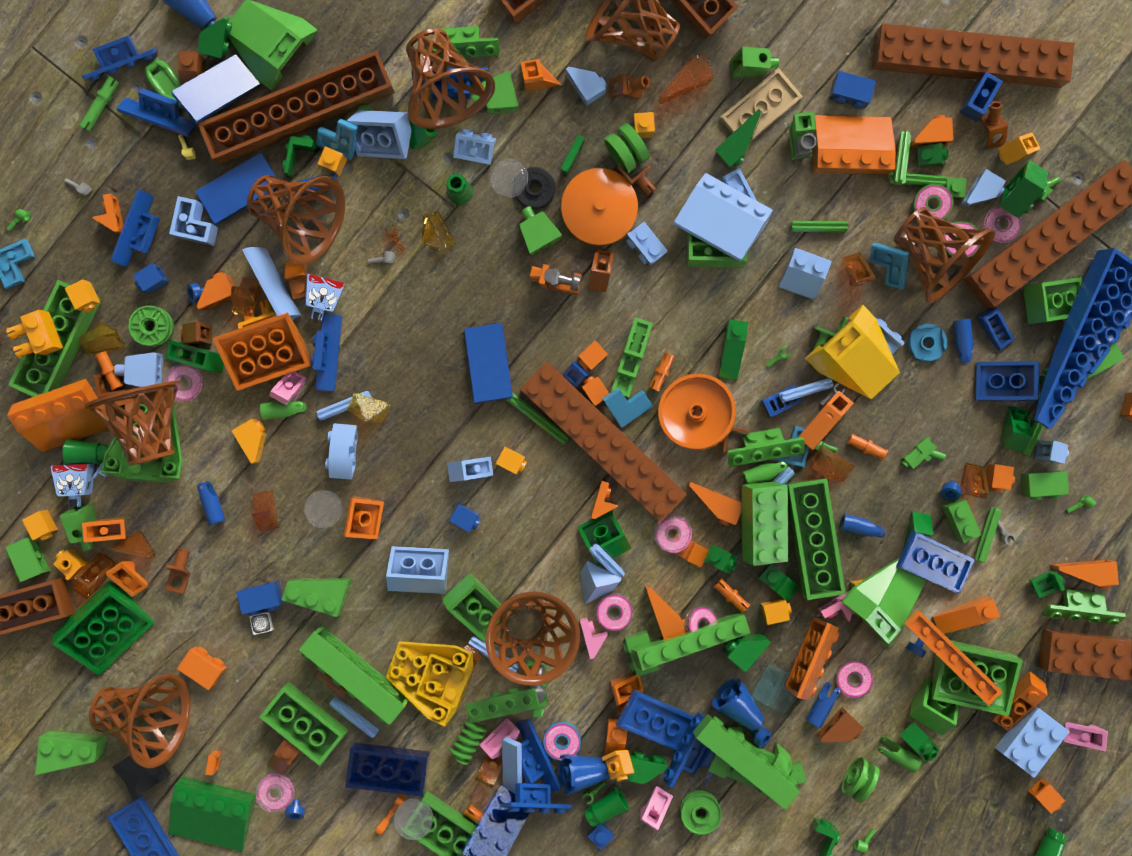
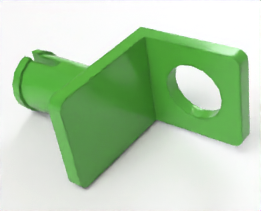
[813,316,848,349]

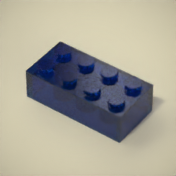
[345,742,430,797]
[458,785,530,856]

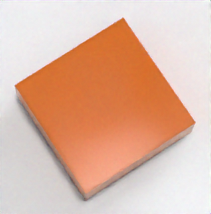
[205,750,221,776]

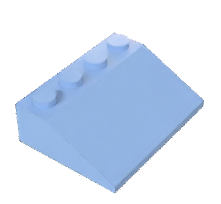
[673,173,773,262]

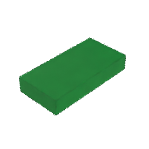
[561,135,585,176]

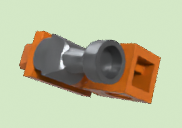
[530,264,582,296]

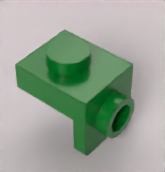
[917,143,949,167]
[704,544,738,574]
[1029,570,1065,598]

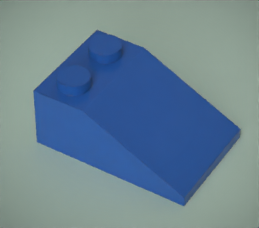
[976,361,1040,402]

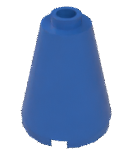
[162,0,217,30]
[712,678,764,731]
[558,754,610,795]

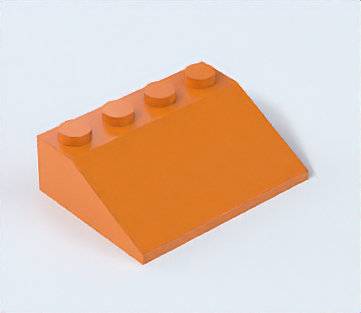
[813,115,896,175]
[213,312,311,391]
[7,379,109,452]
[784,617,839,700]

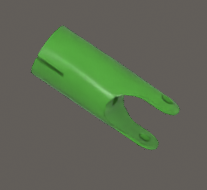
[260,401,307,420]
[742,462,787,484]
[877,736,922,773]

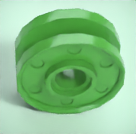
[128,305,174,347]
[841,757,879,803]
[680,789,721,835]

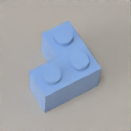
[169,196,218,246]

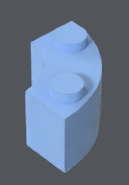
[325,424,358,480]

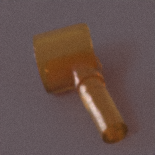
[385,224,405,251]

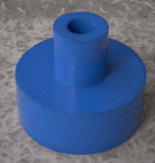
[187,283,204,303]
[941,481,962,501]
[906,638,927,658]
[752,728,772,748]
[284,800,305,819]

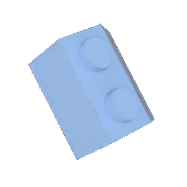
[778,248,832,300]

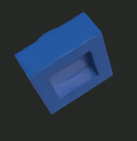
[562,361,589,388]
[587,824,614,850]

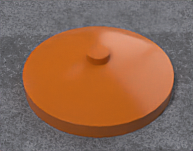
[561,168,638,246]
[658,374,736,450]

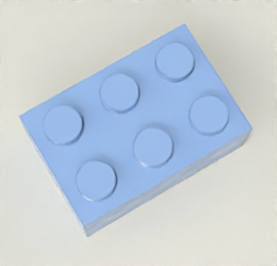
[995,706,1070,778]

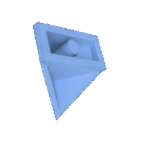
[580,561,621,605]

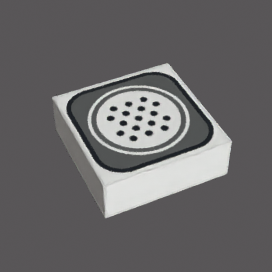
[249,611,274,635]

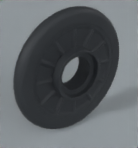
[514,167,555,209]

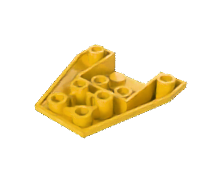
[805,305,900,399]
[386,641,473,727]

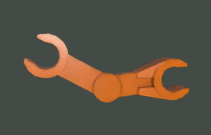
[374,793,407,836]

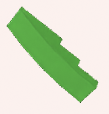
[610,317,653,399]

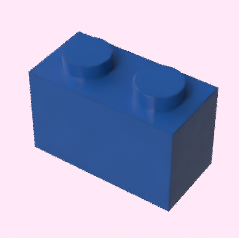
[829,71,876,109]
[959,72,1003,121]
[236,580,284,616]

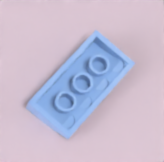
[242,247,302,320]

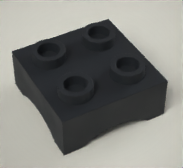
[112,748,171,799]

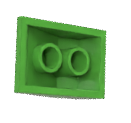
[1023,277,1082,324]
[442,573,512,643]

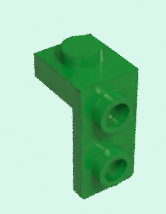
[282,135,317,178]
[811,817,840,856]

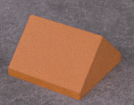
[344,496,384,539]

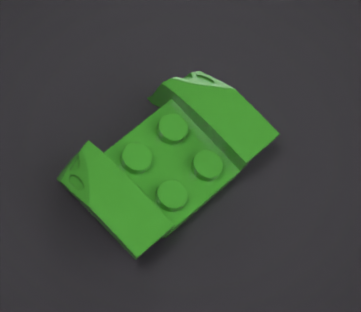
[708,727,792,798]

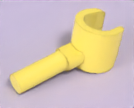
[178,134,196,160]

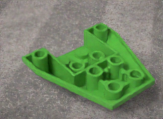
[227,0,319,91]
[101,402,183,483]
[841,557,926,650]

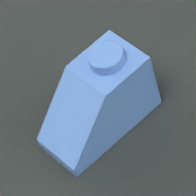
[566,67,607,106]
[960,169,1006,208]
[1034,441,1069,464]
[447,457,493,482]

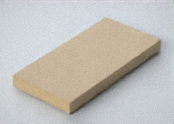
[719,68,803,140]

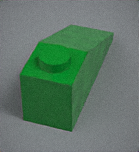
[715,109,763,168]
[718,319,748,381]
[165,340,224,374]

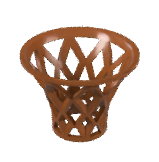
[585,0,680,62]
[406,28,495,129]
[247,175,345,265]
[893,207,995,304]
[84,381,181,466]
[485,591,580,686]
[89,673,191,768]

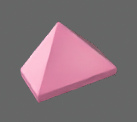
[480,718,520,759]

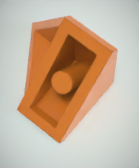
[521,59,563,92]
[610,674,644,715]

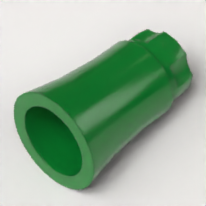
[446,173,473,205]
[63,439,109,465]
[584,787,630,828]
[1035,827,1067,856]

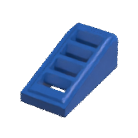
[976,307,1015,350]
[761,384,803,418]

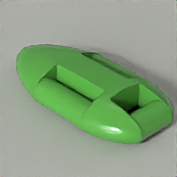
[145,59,182,108]

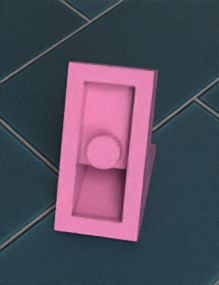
[269,371,307,405]
[817,591,852,622]
[580,617,608,659]
[1064,722,1108,751]
[640,786,673,831]

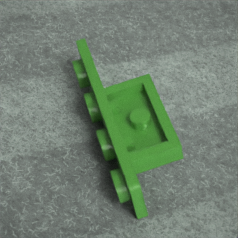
[424,26,500,59]
[727,428,805,467]
[1042,589,1126,625]
[465,687,540,723]

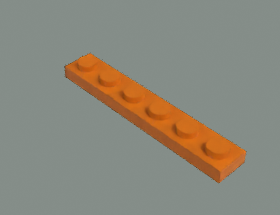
[903,609,1003,706]

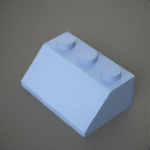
[347,110,412,159]
[386,546,449,594]

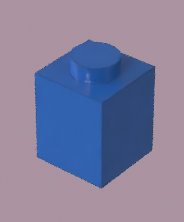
[133,263,169,294]
[449,503,481,532]

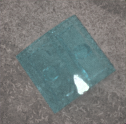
[751,663,794,714]

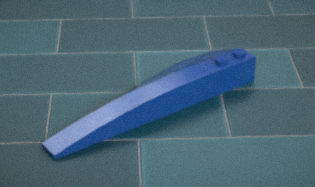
[1034,248,1132,429]

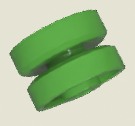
[603,123,650,174]

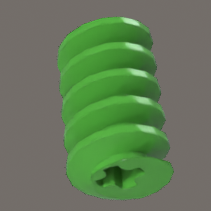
[449,721,487,765]

